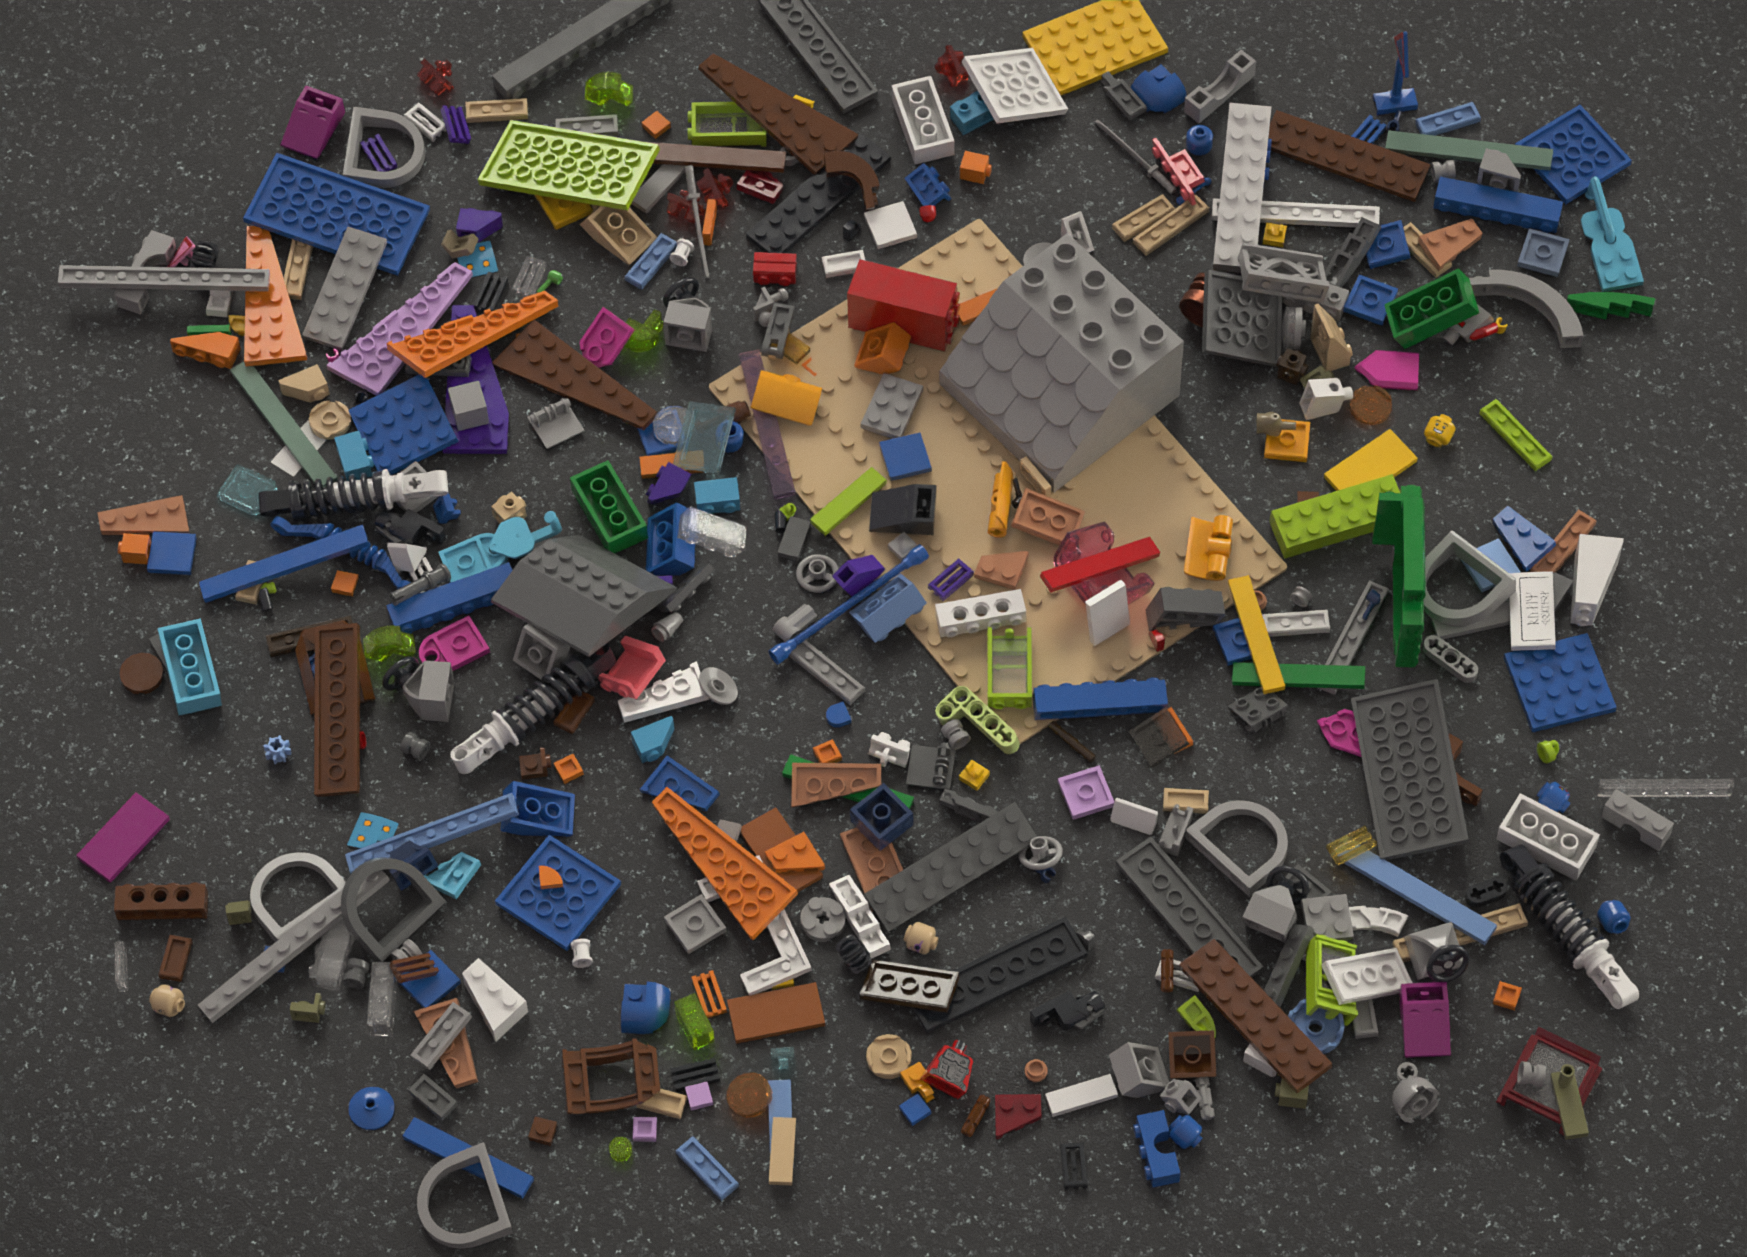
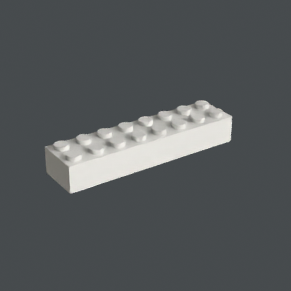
[1213,103,1271,273]

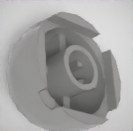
[1392,1076,1439,1123]

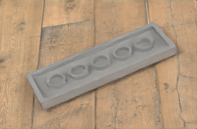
[302,227,387,351]

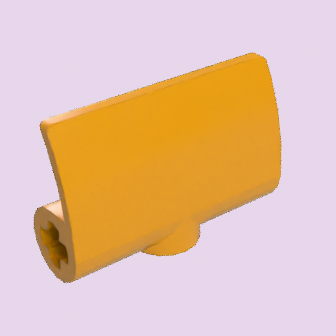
[751,370,822,426]
[987,461,1014,538]
[1184,515,1233,581]

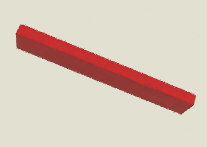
[1040,536,1161,593]

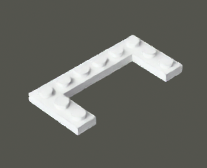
[697,855,812,995]

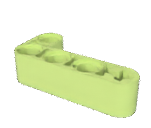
[935,686,1020,754]

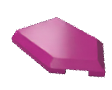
[579,307,635,368]
[1354,350,1419,390]
[1317,709,1362,757]

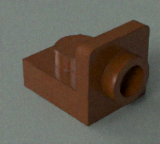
[519,748,551,780]

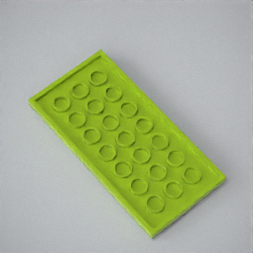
[478,120,660,211]

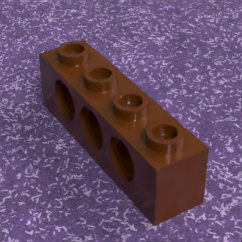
[114,882,208,920]

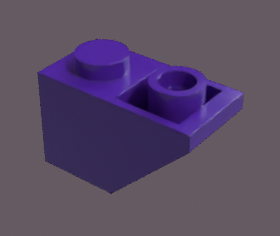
[456,208,503,243]
[646,462,691,505]
[832,555,886,597]

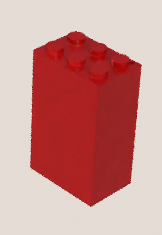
[847,259,960,352]

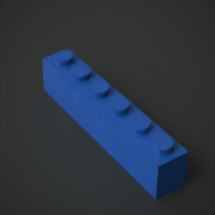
[1433,177,1563,233]
[386,562,512,637]
[1032,678,1168,720]

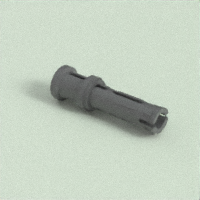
[388,563,451,606]

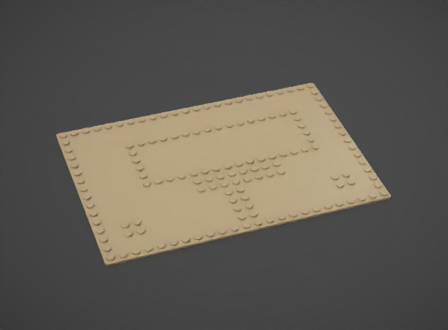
[709,219,1287,744]

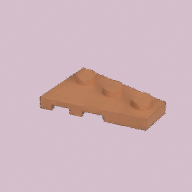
[1418,219,1483,272]

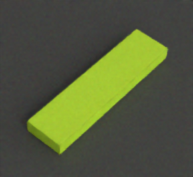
[1479,399,1552,471]
[810,467,887,536]

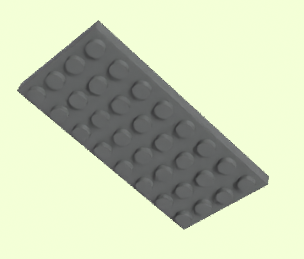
[1351,679,1470,861]

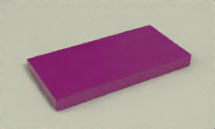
[76,792,170,883]

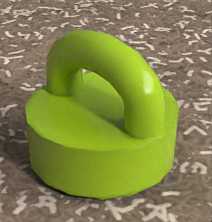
[1537,740,1559,764]

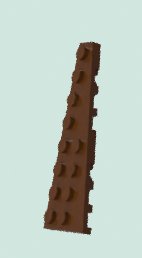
[698,53,858,175]
[492,320,658,430]

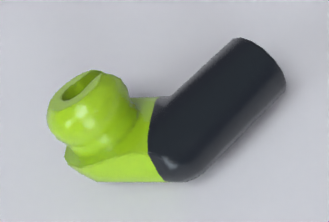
[775,503,796,533]
[259,582,276,611]

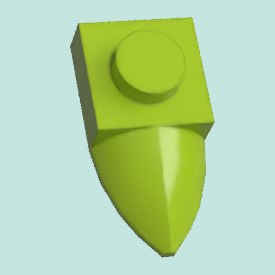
[1176,995,1216,1037]

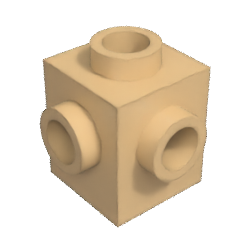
[491,491,526,524]

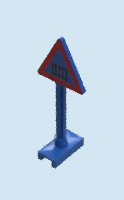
[1373,31,1418,115]

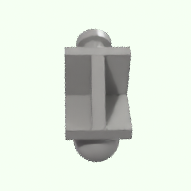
[753,287,788,327]

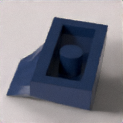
[390,840,438,891]

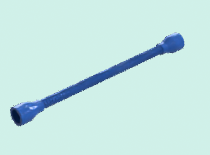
[768,544,929,665]

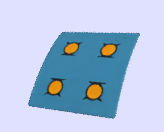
[457,241,498,277]
[347,812,398,848]

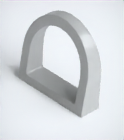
[343,107,426,188]
[1424,531,1516,626]
[1186,801,1288,897]
[250,852,346,942]
[417,1142,513,1249]

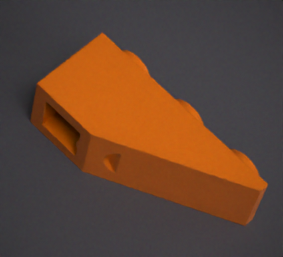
[170,332,241,369]

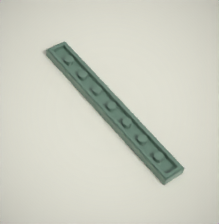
[1385,130,1553,171]
[230,362,337,487]

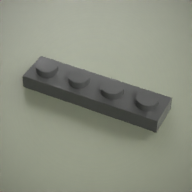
[1264,924,1314,1008]

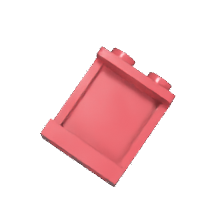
[597,636,666,700]

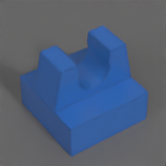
[433,494,461,524]

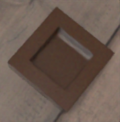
[528,1116,557,1146]

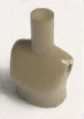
[1257,412,1296,437]

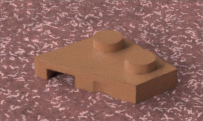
[974,551,1029,590]

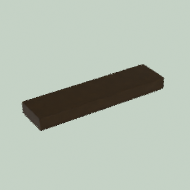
[265,615,352,657]

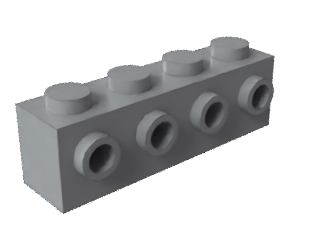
[1270,267,1349,321]

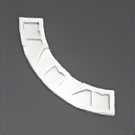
[1302,906,1408,961]

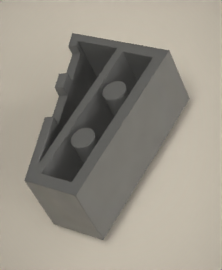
[1146,587,1225,632]

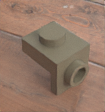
[441,230,478,258]

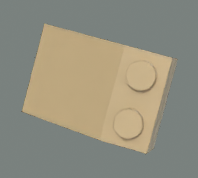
[580,206,657,265]
[1310,304,1353,371]

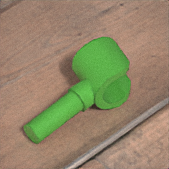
[536,270,563,293]

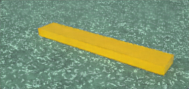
[1228,575,1285,694]

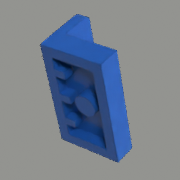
[905,163,952,206]

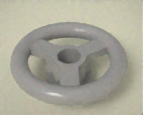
[796,554,839,593]
[1018,836,1063,870]

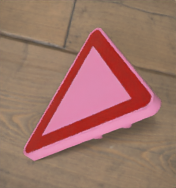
[167,236,195,267]

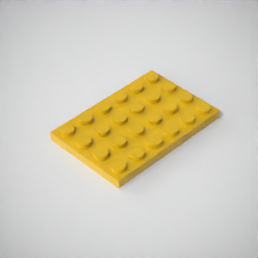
[1022,0,1168,96]

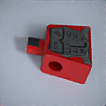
[920,1040,973,1099]

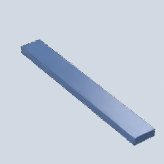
[345,793,519,874]
[1332,836,1497,945]

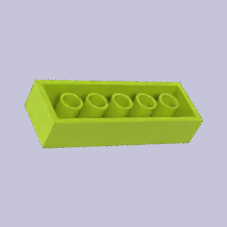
[1269,474,1400,559]

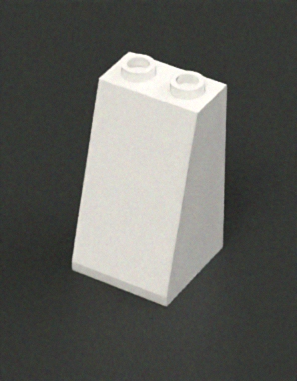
[1570,534,1623,626]

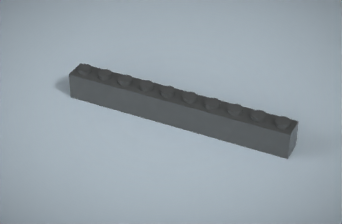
[492,0,670,100]

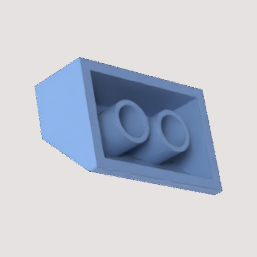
[849,573,927,643]

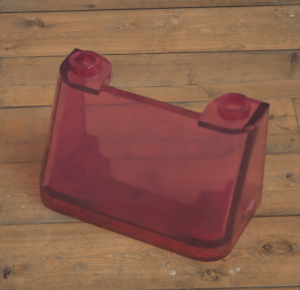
[1054,521,1155,605]

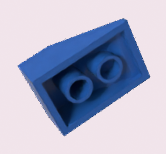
[501,781,575,836]

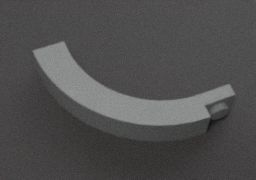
[1469,270,1584,348]

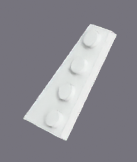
[618,661,709,723]

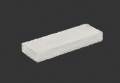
[1262,610,1330,637]
[1045,1074,1118,1117]

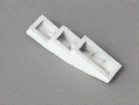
[829,875,891,959]

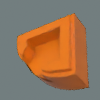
[539,866,563,889]

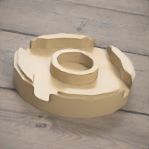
[309,400,351,440]
[866,1034,912,1079]

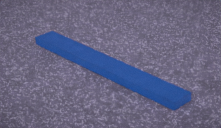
[199,525,369,603]

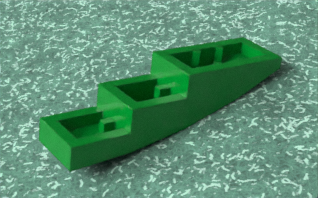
[1567,292,1656,320]

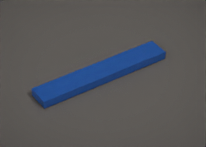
[403,1117,534,1199]

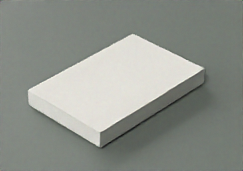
[1085,580,1130,646]

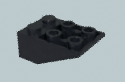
[869,484,937,535]

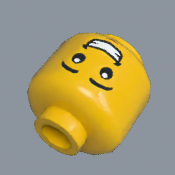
[1424,414,1456,447]

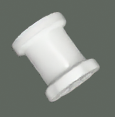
[669,238,694,266]
[571,939,593,968]

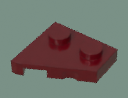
[737,170,783,204]
[995,1094,1041,1139]

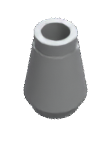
[651,612,683,642]

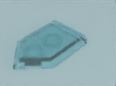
[217,464,278,516]

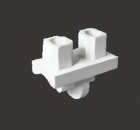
[868,732,910,768]

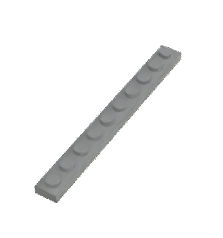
[58,265,270,291]
[198,870,390,1023]

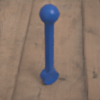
[1176,177,1212,205]

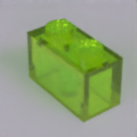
[674,993,715,1050]

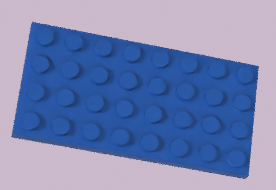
[243,153,430,276]

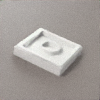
[864,201,917,249]

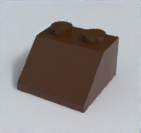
[1168,1030,1216,1078]

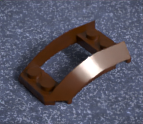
[295,620,375,715]
[562,1039,660,1114]

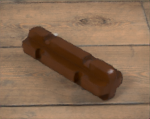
[1161,949,1173,993]
[961,1095,991,1137]

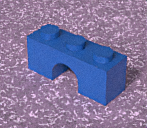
[1133,1110,1180,1187]

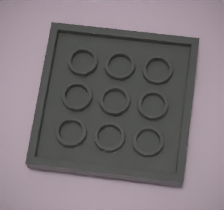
[1202,270,1282,367]

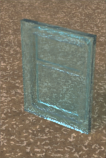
[673,401,736,474]

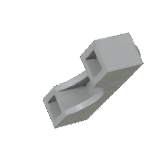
[1184,50,1256,123]
[114,230,177,314]

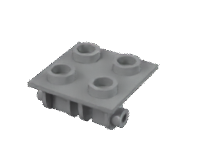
[527,398,585,449]

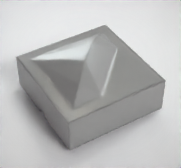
[888,532,917,561]

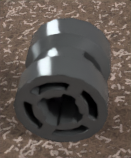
[400,732,431,761]
[342,958,370,989]

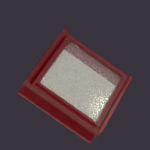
[1496,1026,1602,1135]

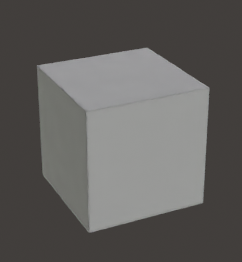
[448,381,489,431]

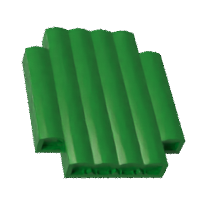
[1372,485,1426,668]

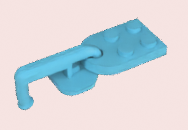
[1581,176,1644,292]
[438,511,562,582]

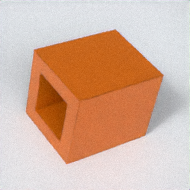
[960,151,992,184]
[118,533,151,565]

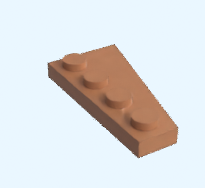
[98,495,190,535]
[791,763,881,808]
[414,998,478,1089]

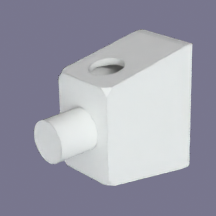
[1299,378,1353,420]

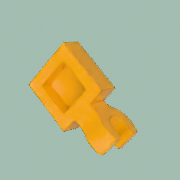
[900,1062,934,1103]

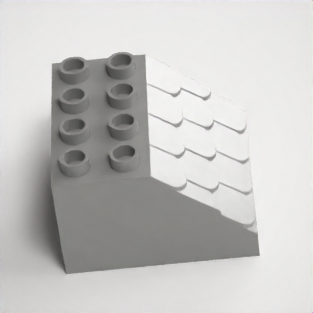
[939,234,1184,493]

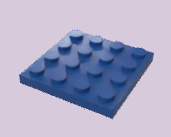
[1515,105,1632,204]
[348,374,459,475]
[1504,633,1617,732]
[495,835,621,951]

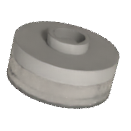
[1282,306,1306,350]

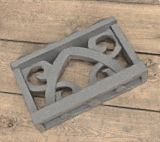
[1238,243,1330,303]

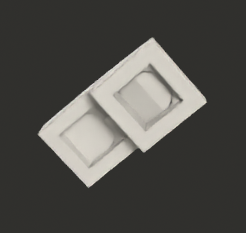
[206,290,233,317]

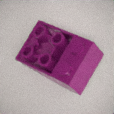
[280,86,345,160]
[1399,982,1451,1058]

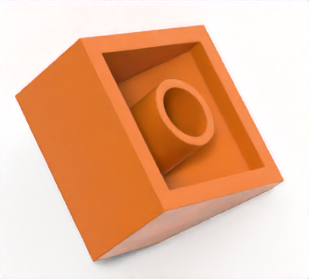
[854,322,911,374]

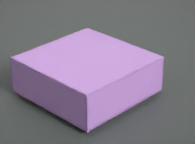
[685,1082,713,1111]
[633,1117,657,1142]

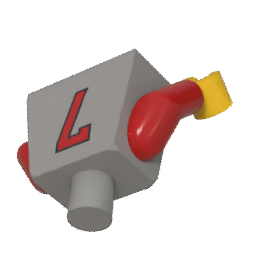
[1443,304,1508,345]

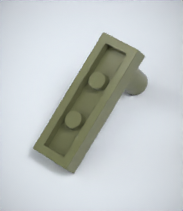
[1550,1064,1589,1140]

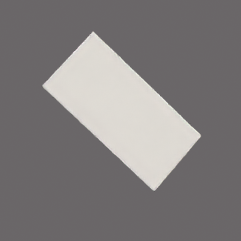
[271,421,327,477]

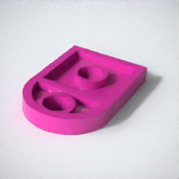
[419,616,490,671]

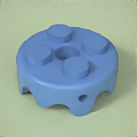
[1288,999,1345,1054]

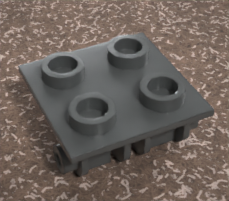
[1228,687,1288,733]
[906,743,956,790]

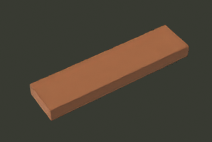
[1530,509,1596,573]

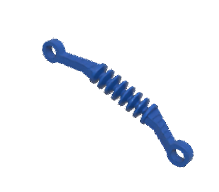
[270,516,420,595]

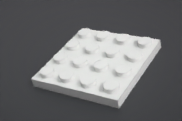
[962,48,1068,123]

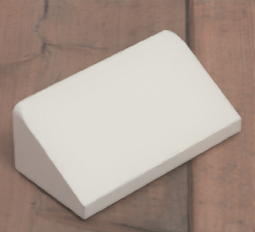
[1111,798,1158,835]

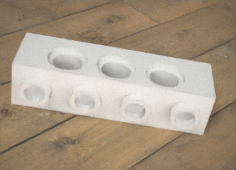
[935,589,1026,637]

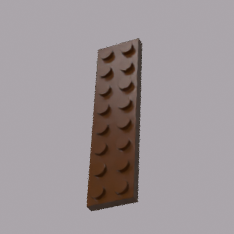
[1268,110,1431,202]
[314,623,360,797]
[1179,939,1332,1094]

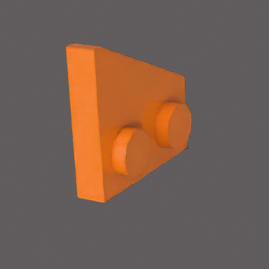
[765,832,825,873]

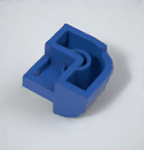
[1130,64,1187,113]
[621,982,671,1034]

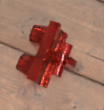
[934,45,969,87]
[416,58,455,96]
[696,168,733,208]
[667,190,706,224]

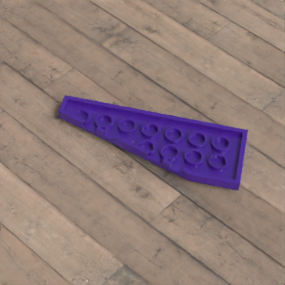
[443,305,509,454]

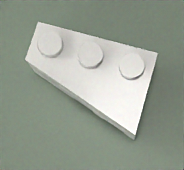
[462,958,528,1042]

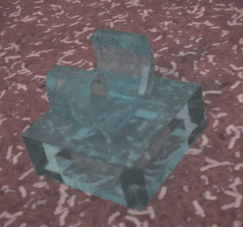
[771,1047,794,1070]

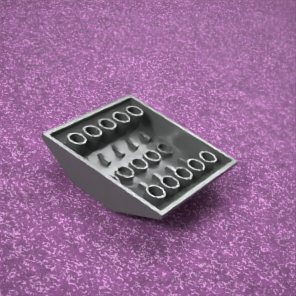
[491,535,677,657]

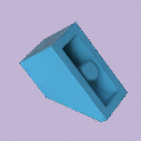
[631,716,674,763]

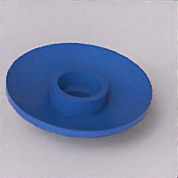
[349,1087,395,1130]

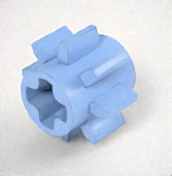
[263,735,292,764]

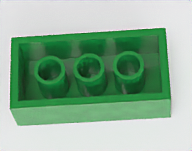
[1384,268,1479,349]
[570,460,648,554]

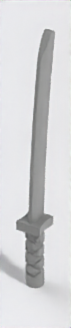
[1094,120,1177,195]
[685,165,709,278]

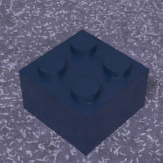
[850,783,914,851]

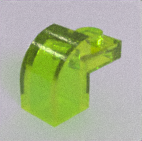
[585,72,633,106]
[624,309,663,352]
[363,625,416,662]

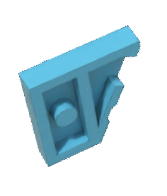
[424,852,481,899]

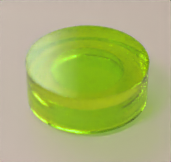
[609,1137,632,1161]

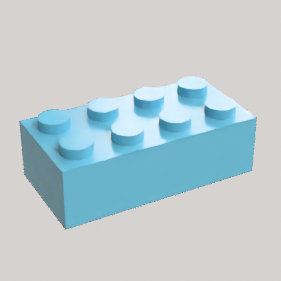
[158,618,222,715]

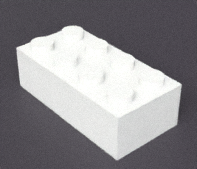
[892,76,954,164]
[1496,793,1600,881]

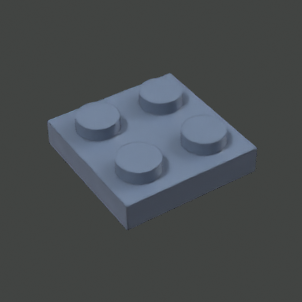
[1517,228,1570,277]

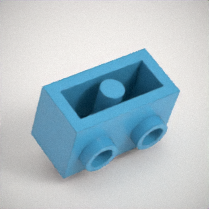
[950,91,994,135]
[334,431,374,481]
[694,477,740,515]

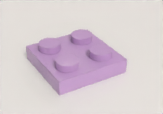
[1058,765,1114,820]

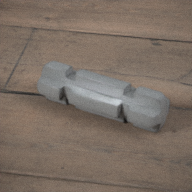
[1195,1077,1215,1120]

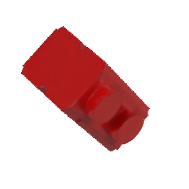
[753,252,797,286]

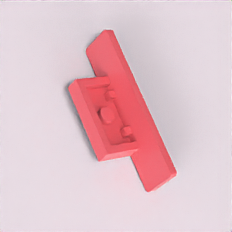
[1151,138,1205,206]

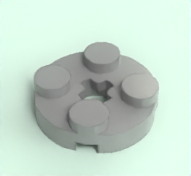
[800,897,846,942]

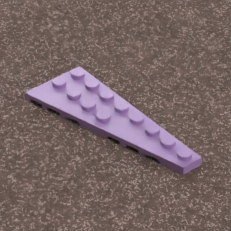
[327,262,473,396]

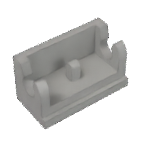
[1158,804,1194,857]

